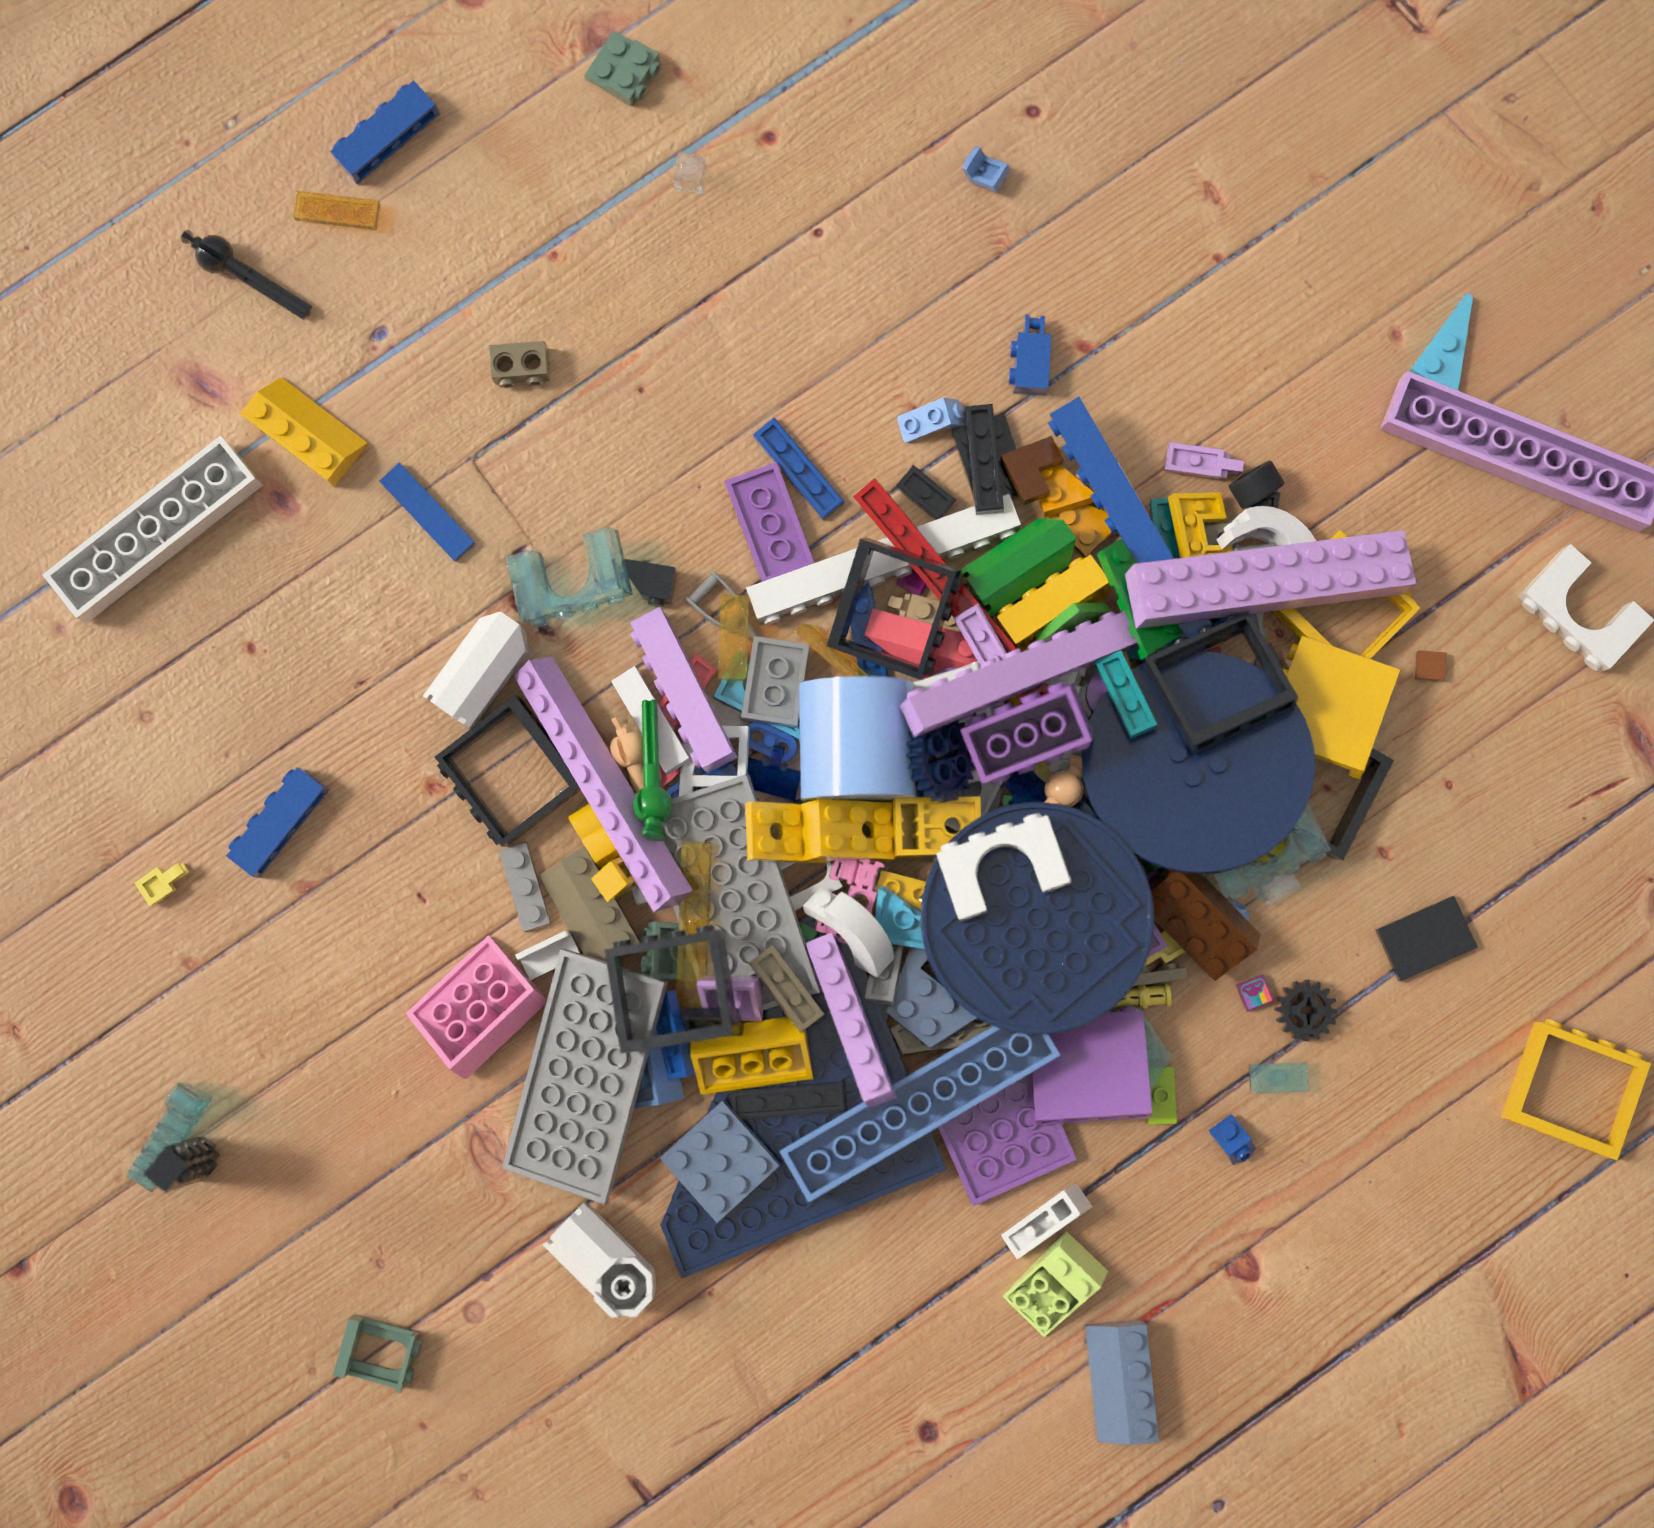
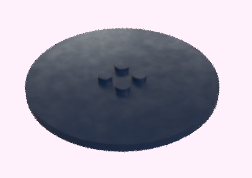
[1082,651,1315,875]
[921,802,1154,1035]

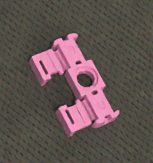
[814,859,884,944]

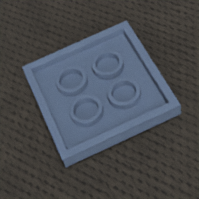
[660,1100,781,1223]

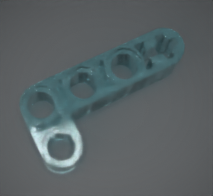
[127,1081,212,1192]

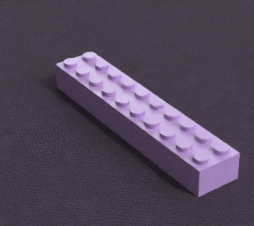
[1380,371,1654,532]
[1125,530,1416,629]

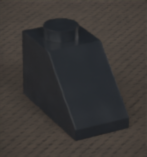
[619,558,677,607]

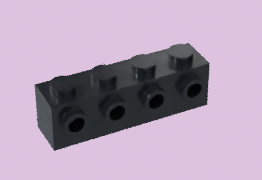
[143,1137,220,1193]

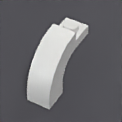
[1217,506,1316,549]
[803,887,894,977]

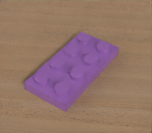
[724,462,814,582]

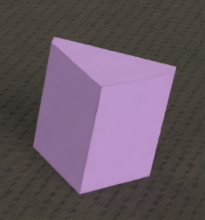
[697,975,763,1021]

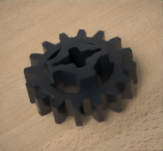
[1274,979,1338,1041]

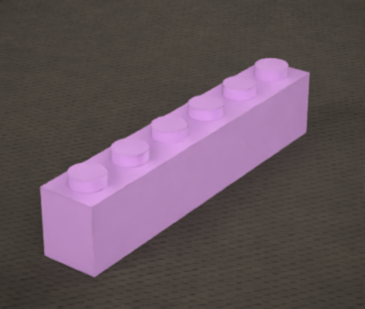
[630,607,738,773]
[805,932,897,1108]

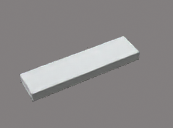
[611,666,691,775]

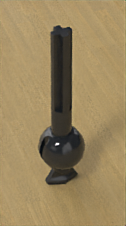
[181,230,312,320]

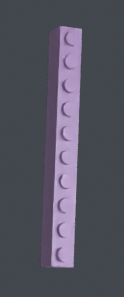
[900,611,1139,737]
[514,656,693,912]

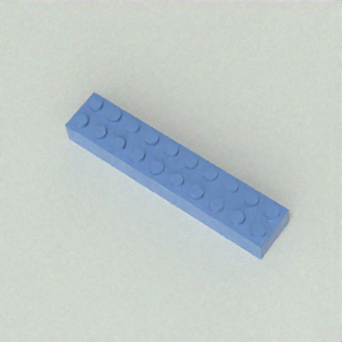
[780,1026,1060,1202]

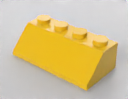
[240,377,368,487]
[997,554,1110,652]
[690,1017,813,1095]

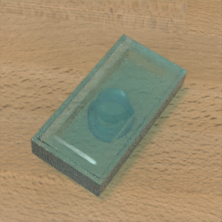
[1249,1062,1309,1093]

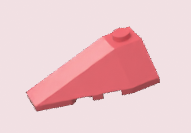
[864,608,977,678]

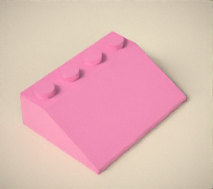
[406,935,547,1080]

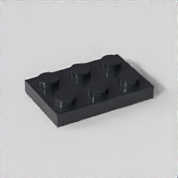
[951,413,1019,499]

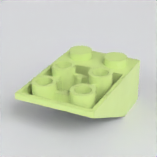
[1003,1231,1108,1337]

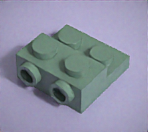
[584,30,661,107]
[641,921,698,982]

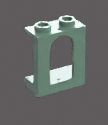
[333,1314,422,1393]

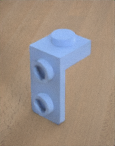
[897,398,966,443]

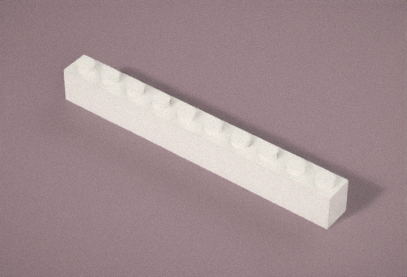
[746,494,1021,625]

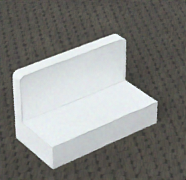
[515,930,581,980]

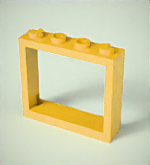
[1272,530,1420,659]
[1501,1019,1651,1161]

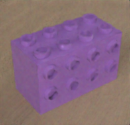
[961,680,1095,785]

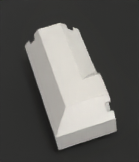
[423,612,530,729]
[543,1201,656,1317]

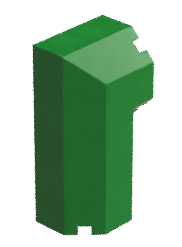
[959,518,1076,618]

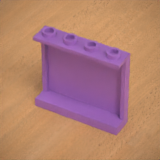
[1032,1007,1152,1125]

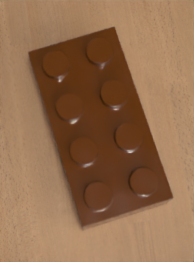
[1148,869,1261,981]

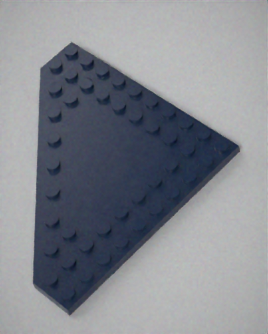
[660,916,947,1279]

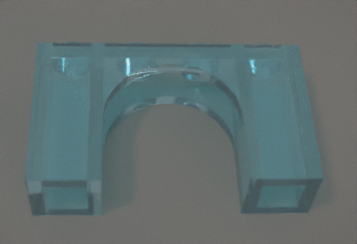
[506,527,633,627]
[1214,803,1331,899]

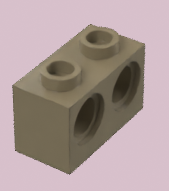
[489,341,550,388]

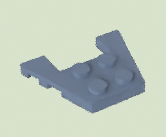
[886,947,979,1049]

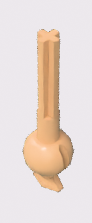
[610,714,643,795]
[1045,754,1084,807]

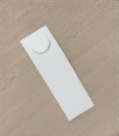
[1001,1183,1093,1259]

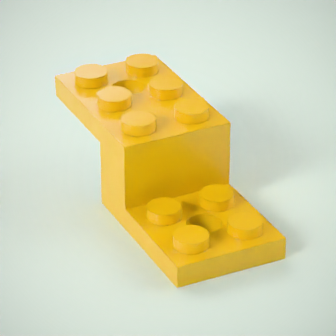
[868,796,981,859]
[746,799,894,864]

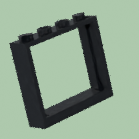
[826,537,963,680]
[1144,611,1298,755]
[435,695,581,847]
[1289,748,1394,860]
[604,925,740,1054]

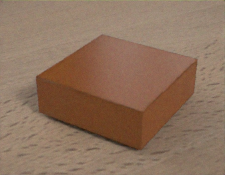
[1415,650,1447,681]

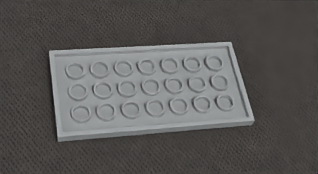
[661,774,822,1010]
[502,949,668,1204]

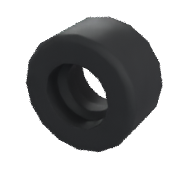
[1229,461,1284,509]

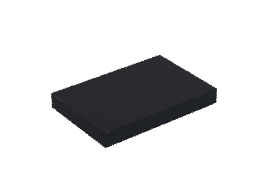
[1375,896,1478,981]

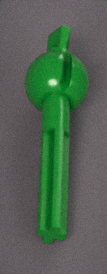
[633,699,673,841]

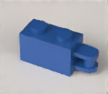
[1008,314,1051,395]

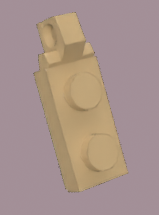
[887,593,960,632]

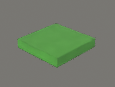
[1035,603,1111,643]

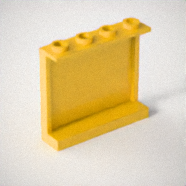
[1283,636,1400,779]

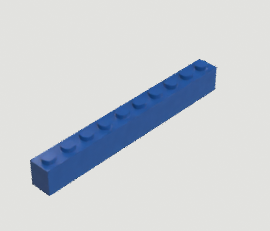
[1048,397,1213,651]

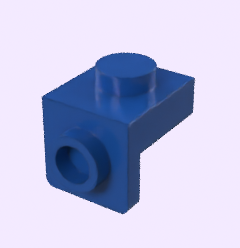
[1209,1114,1256,1165]

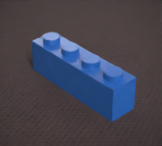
[330,80,440,185]
[226,767,330,878]

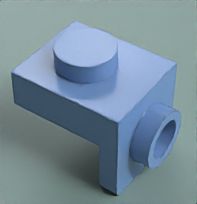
[962,146,1011,193]

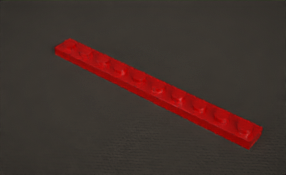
[853,478,1049,698]

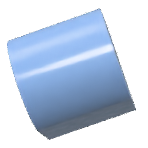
[799,677,918,803]

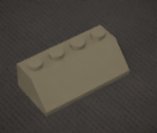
[539,846,641,962]

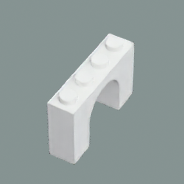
[1518,544,1654,672]
[936,813,1071,922]

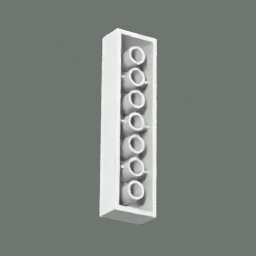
[42,436,263,623]

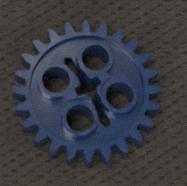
[906,719,976,803]

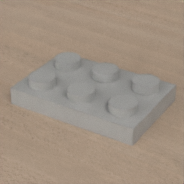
[741,636,809,728]

